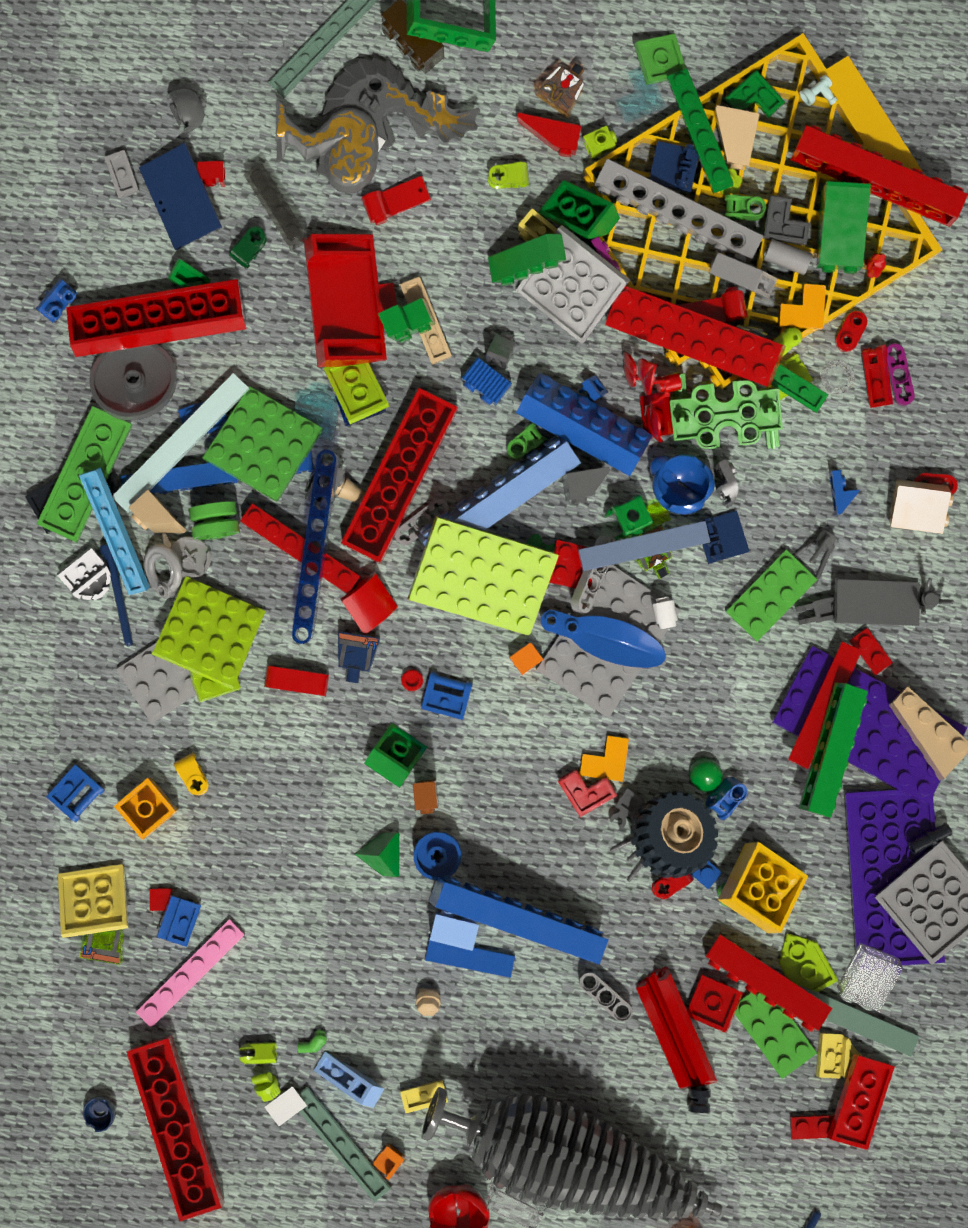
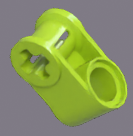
[488,162,530,189]

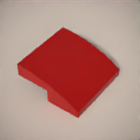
[340,572,398,635]

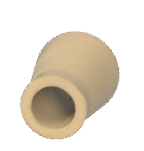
[335,478,366,504]

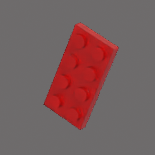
[827,1053,895,1150]

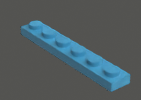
[79,468,150,595]

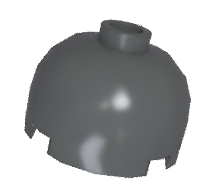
[167,89,207,134]

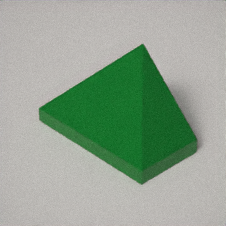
[168,259,211,288]

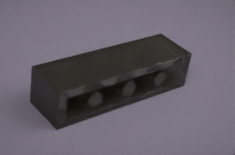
[243,163,308,252]

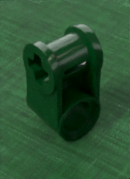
[229,227,267,269]

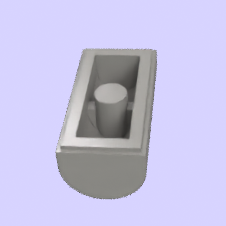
[764,239,813,275]

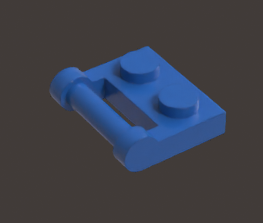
[421,671,473,720]
[46,764,105,823]

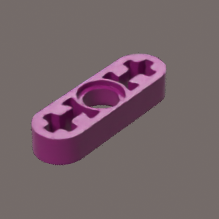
[887,344,915,406]

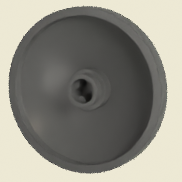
[89,344,177,421]

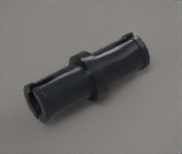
[907,823,952,855]

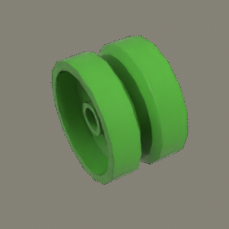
[188,501,240,540]

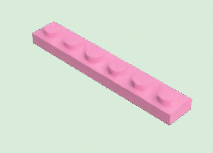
[136,919,245,1027]

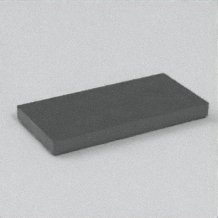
[834,579,920,626]

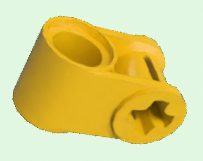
[173,752,209,795]

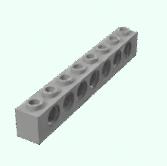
[595,159,763,263]

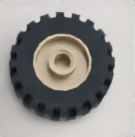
[630,791,718,878]

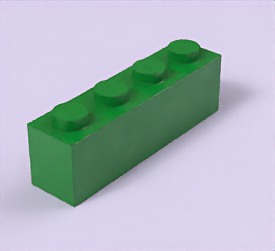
[488,234,566,286]

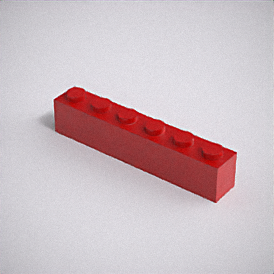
[240,503,361,594]
[706,935,833,1032]

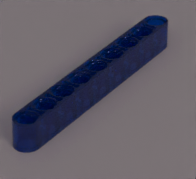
[292,450,339,644]

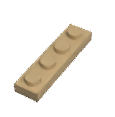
[400,276,452,365]

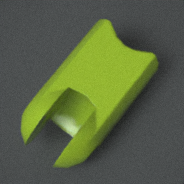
[773,328,802,357]
[239,1042,277,1064]

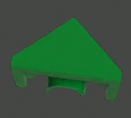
[354,832,400,877]

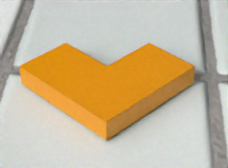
[779,284,826,330]
[580,736,629,782]

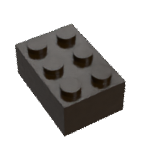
[381,0,444,74]

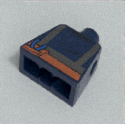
[338,632,380,683]

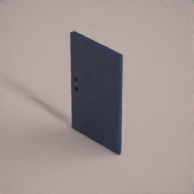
[139,143,222,250]

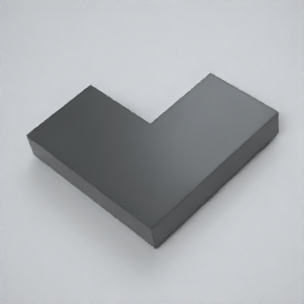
[763,195,810,246]

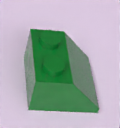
[364,723,427,788]

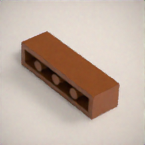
[413,779,439,814]

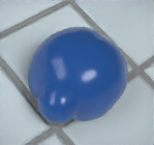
[650,454,715,515]

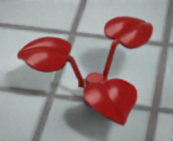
[623,352,682,442]

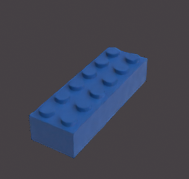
[516,372,652,476]

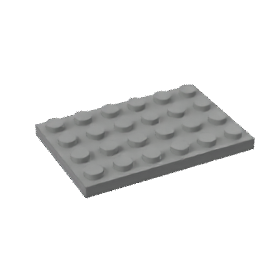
[536,565,681,718]

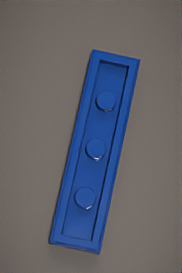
[425,939,515,978]

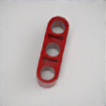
[264,666,329,697]

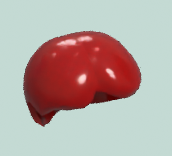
[428,1184,490,1228]

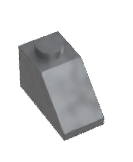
[486,333,516,369]

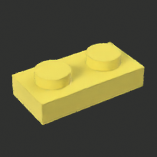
[400,1080,448,1113]

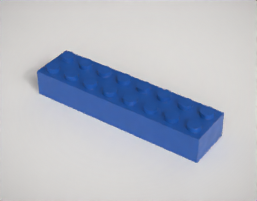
[429,875,609,965]

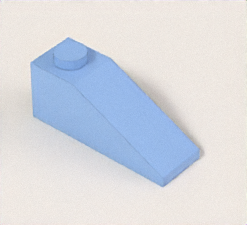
[314,1052,384,1108]

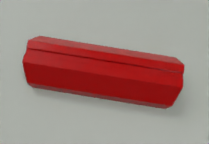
[636,966,717,1088]

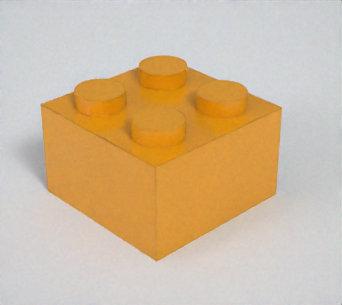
[114,777,179,840]

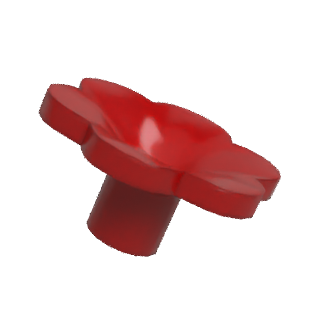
[864,253,886,278]

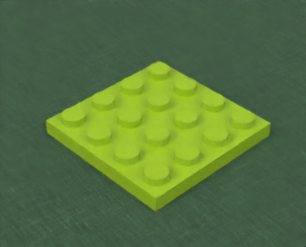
[152,576,266,689]

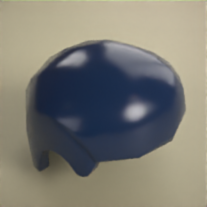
[82,1096,116,1132]

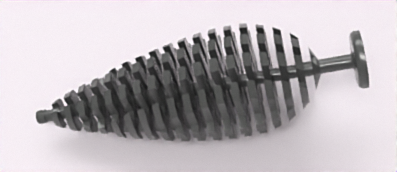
[421,1087,722,1218]

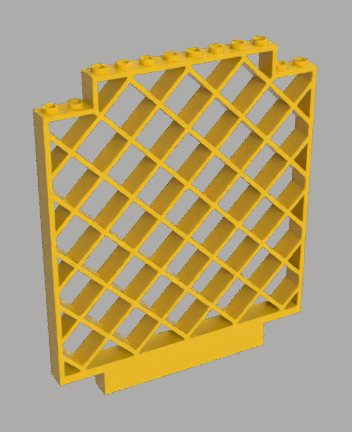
[583,33,942,390]

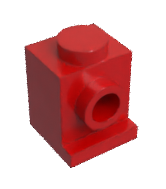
[197,161,226,187]

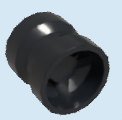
[688,1088,711,1113]

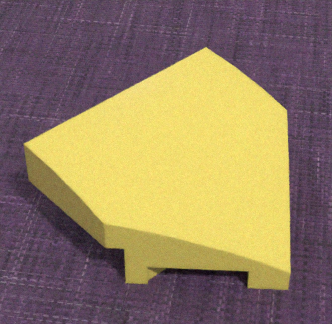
[816,1032,862,1079]

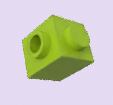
[582,125,617,160]

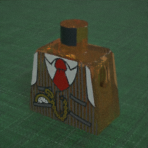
[535,63,585,118]

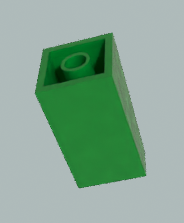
[816,181,871,274]

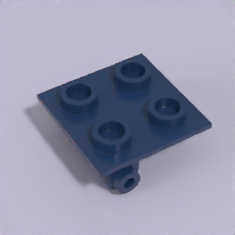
[650,141,698,192]
[697,511,750,564]

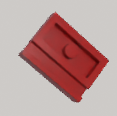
[640,392,673,439]

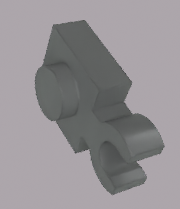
[609,788,645,829]

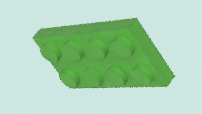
[726,550,818,642]
[735,992,817,1079]

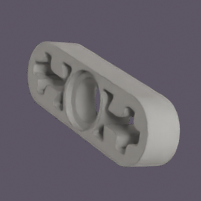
[395,499,449,546]

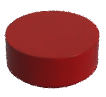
[401,670,423,691]

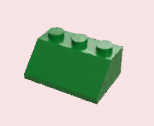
[538,180,620,239]

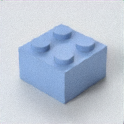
[430,910,479,951]

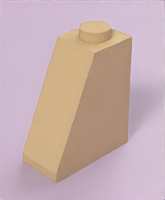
[714,105,759,170]

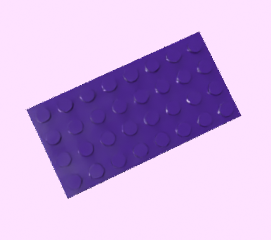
[772,646,968,805]
[844,790,945,968]

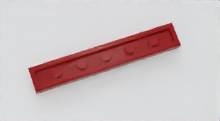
[787,642,862,769]

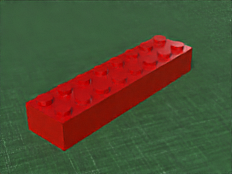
[790,125,968,227]
[66,279,246,357]
[605,286,786,387]
[341,388,458,564]
[126,1035,225,1222]

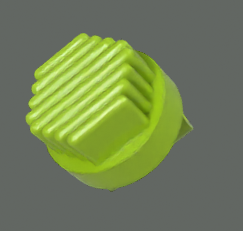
[251,1072,281,1102]

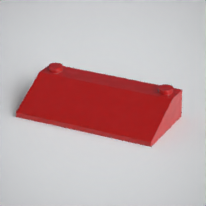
[304,234,387,367]

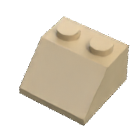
[128,490,187,533]

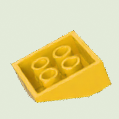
[718,842,808,933]

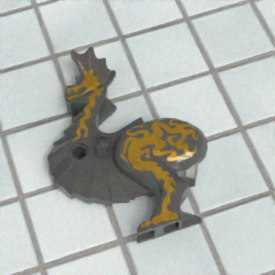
[276,57,480,193]

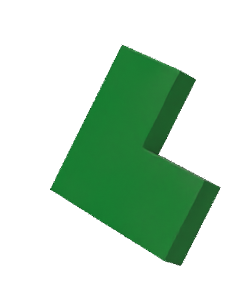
[724,70,785,118]

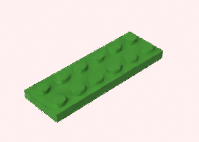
[37,406,133,543]

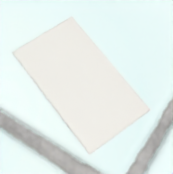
[264,1087,307,1126]

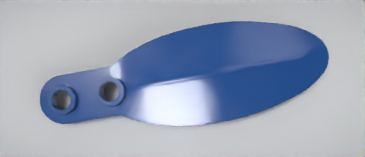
[541,610,666,668]

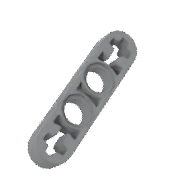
[571,535,616,613]

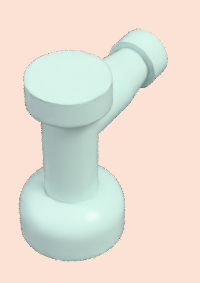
[799,75,838,106]

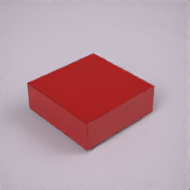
[149,888,172,911]

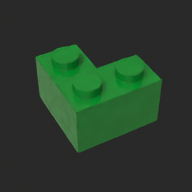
[378,298,436,343]

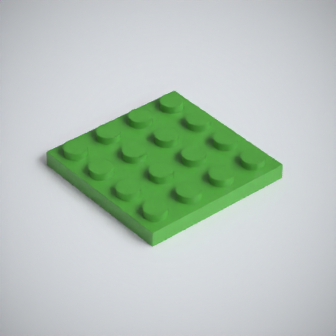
[203,386,323,502]

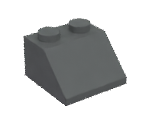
[562,467,610,505]

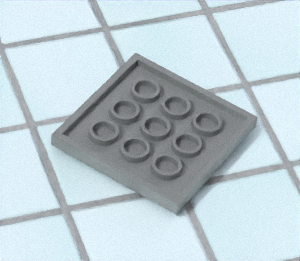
[516,225,630,344]
[874,841,968,965]

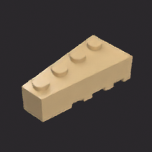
[889,687,968,781]

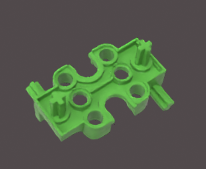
[670,373,783,449]

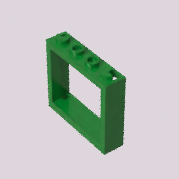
[407,0,496,52]

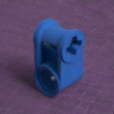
[705,777,748,820]

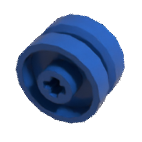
[413,831,462,880]

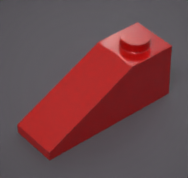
[517,113,581,157]

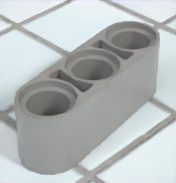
[579,971,632,1022]

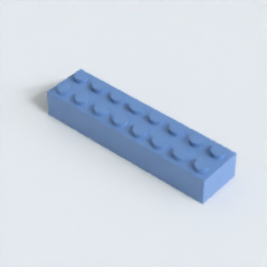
[417,437,581,547]

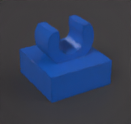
[579,375,608,401]

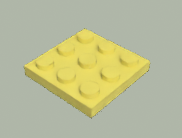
[58,864,128,938]

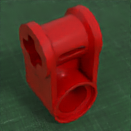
[652,874,694,899]

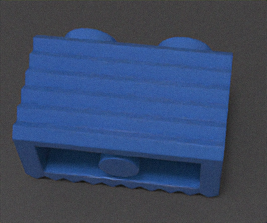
[462,357,512,406]

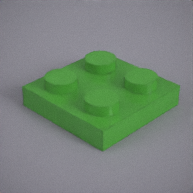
[634,34,686,85]

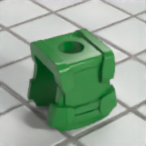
[604,495,653,540]

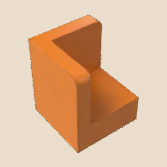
[510,643,543,675]
[373,1143,405,1180]

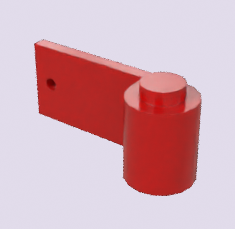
[361,175,431,225]
[678,287,748,323]

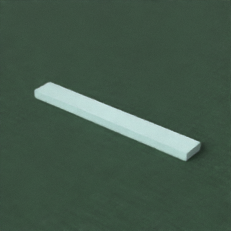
[112,373,249,513]

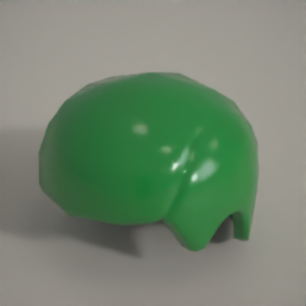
[688,757,723,792]

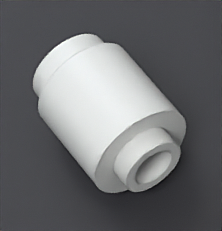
[652,597,678,629]

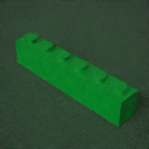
[799,682,868,818]

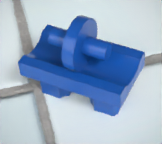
[35,279,77,323]

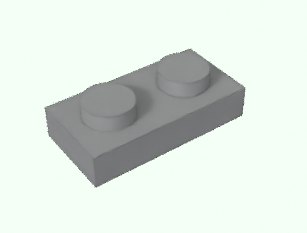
[104,150,140,199]

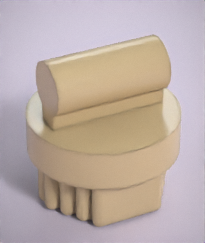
[416,988,441,1016]

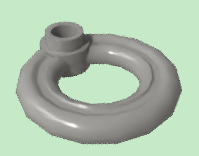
[143,544,182,599]

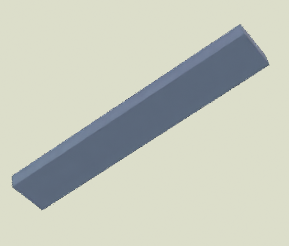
[578,521,710,572]

